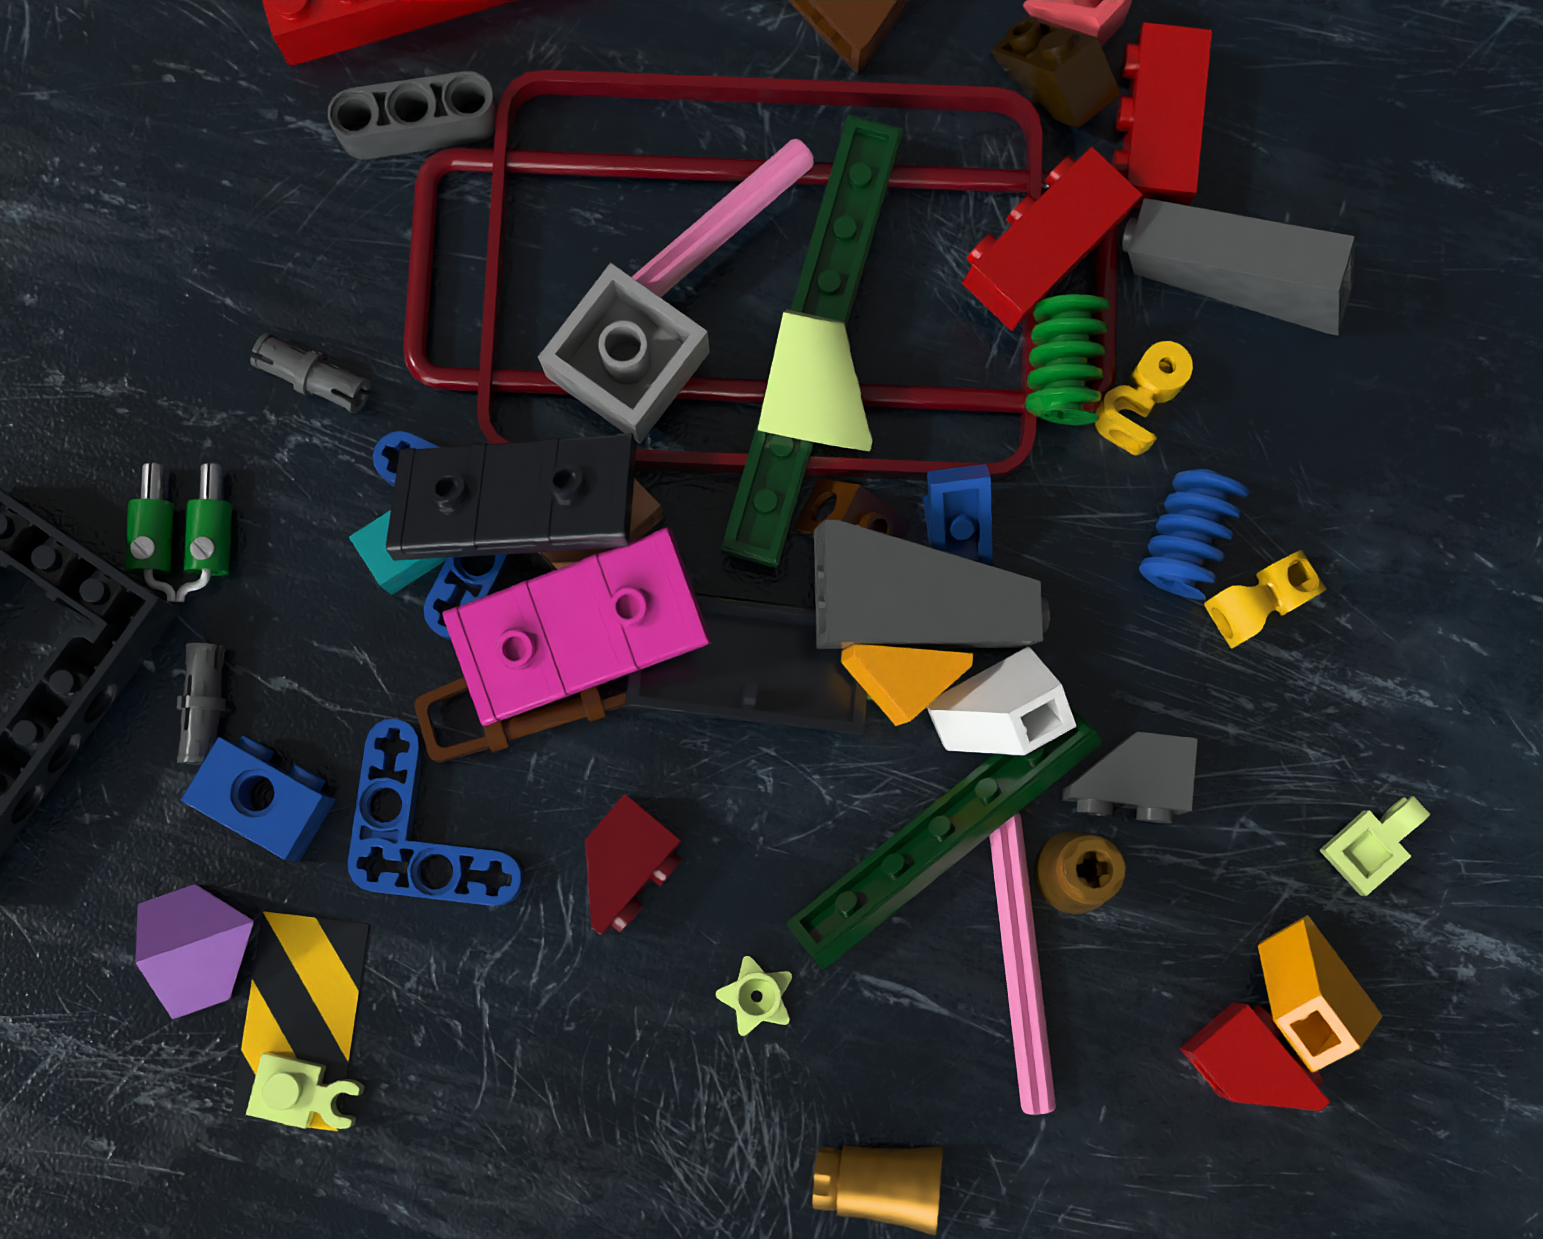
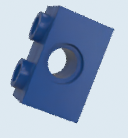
[181,735,336,862]

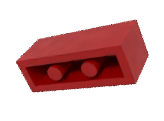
[1112,22,1212,208]
[962,147,1143,331]

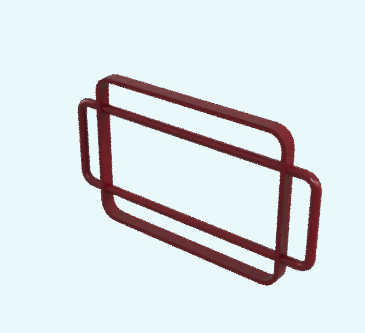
[403,70,1118,482]

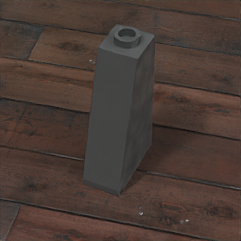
[1123,198,1355,336]
[814,520,1050,649]

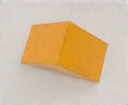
[841,644,973,726]

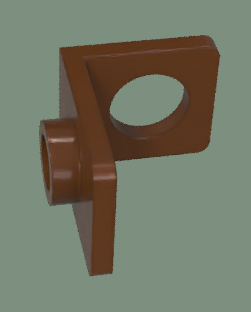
[795,479,910,539]

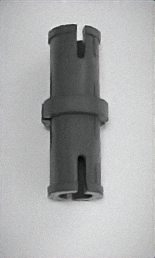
[250,333,371,413]
[176,643,226,765]

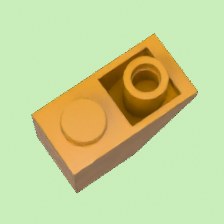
[1258,915,1383,1073]

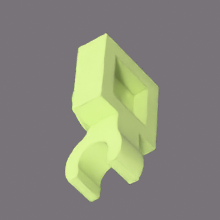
[1320,796,1430,896]

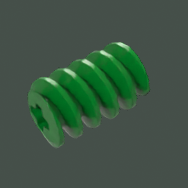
[1025,294,1110,425]

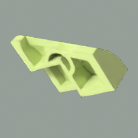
[758,309,873,451]

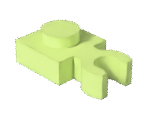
[246,1052,365,1129]

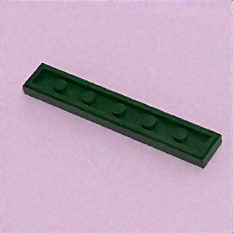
[785,707,1103,971]

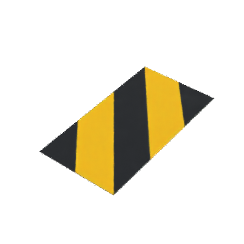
[230,911,369,1131]

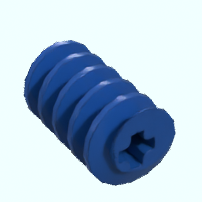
[1139,469,1250,600]

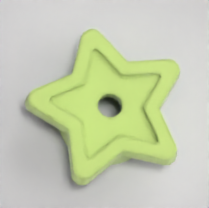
[716,956,792,1036]

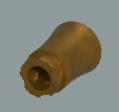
[1034,831,1125,914]
[813,1145,943,1236]

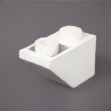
[927,646,1076,755]

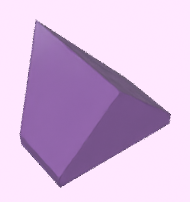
[135,884,254,1019]

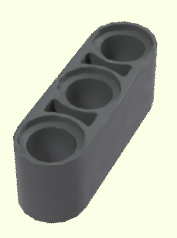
[327,71,498,159]

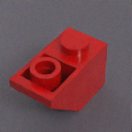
[1179,1002,1330,1111]

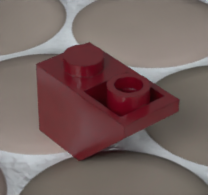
[585,793,683,935]

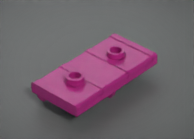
[442,527,712,726]

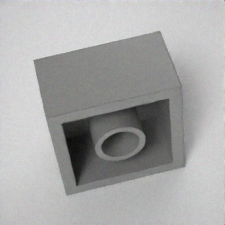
[538,263,710,444]

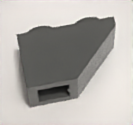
[1061,732,1198,823]

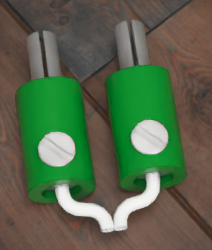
[125,462,232,602]

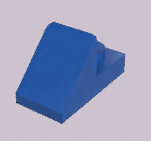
[923,464,993,566]

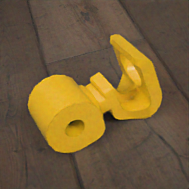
[1095,341,1193,456]
[1204,550,1327,649]

